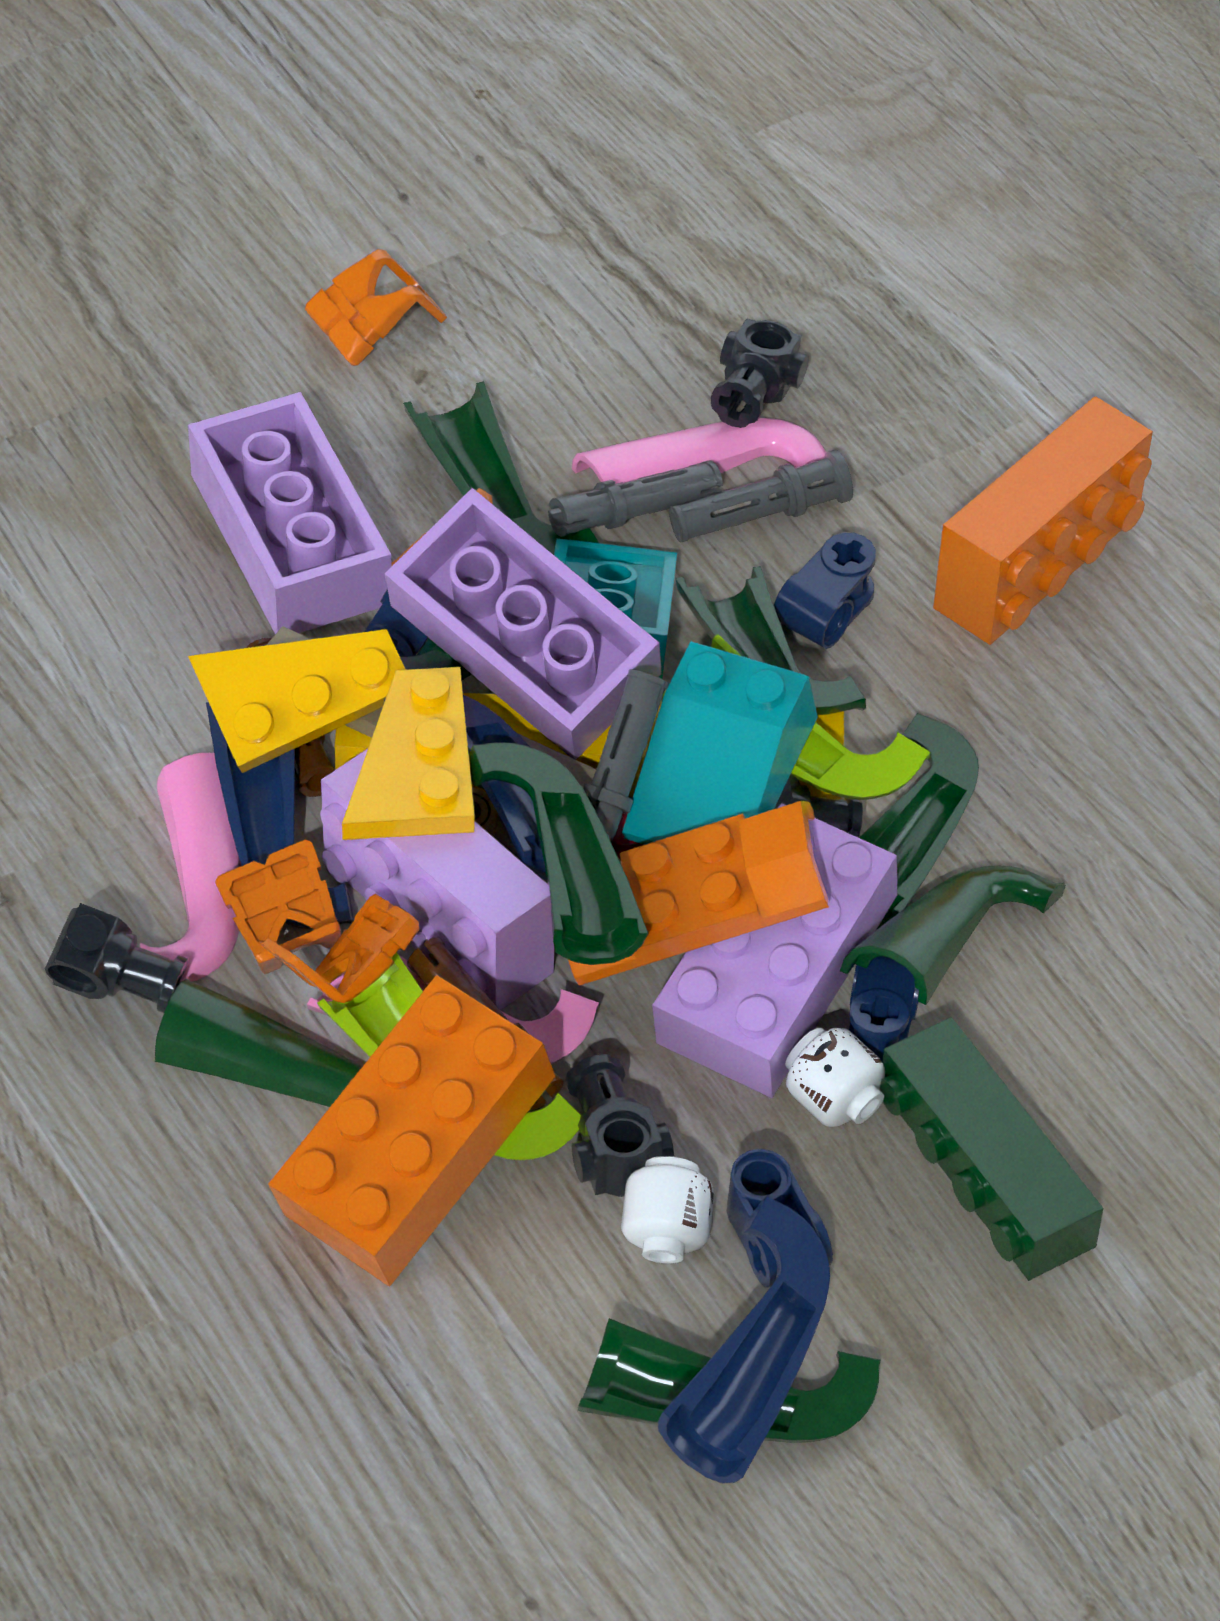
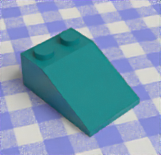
[554,539,677,679]
[622,641,818,845]

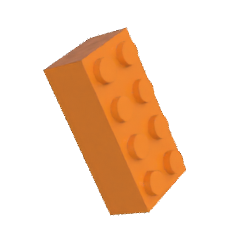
[933,396,1153,645]
[268,975,555,1287]

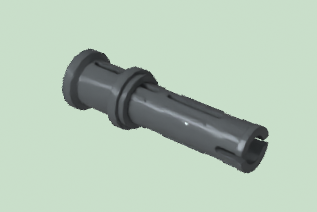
[669,449,853,542]

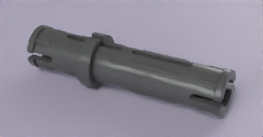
[548,460,723,537]
[583,669,669,844]

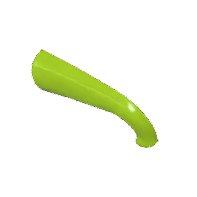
[661,634,931,800]
[317,952,581,1161]

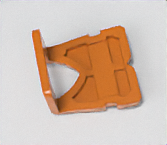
[305,249,447,366]
[215,839,342,974]
[262,894,420,1003]

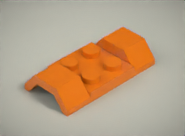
[568,801,829,986]

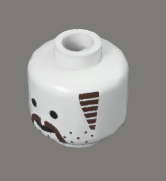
[785,1028,885,1127]
[621,1156,714,1264]

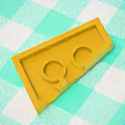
[188,629,406,773]
[342,667,474,840]

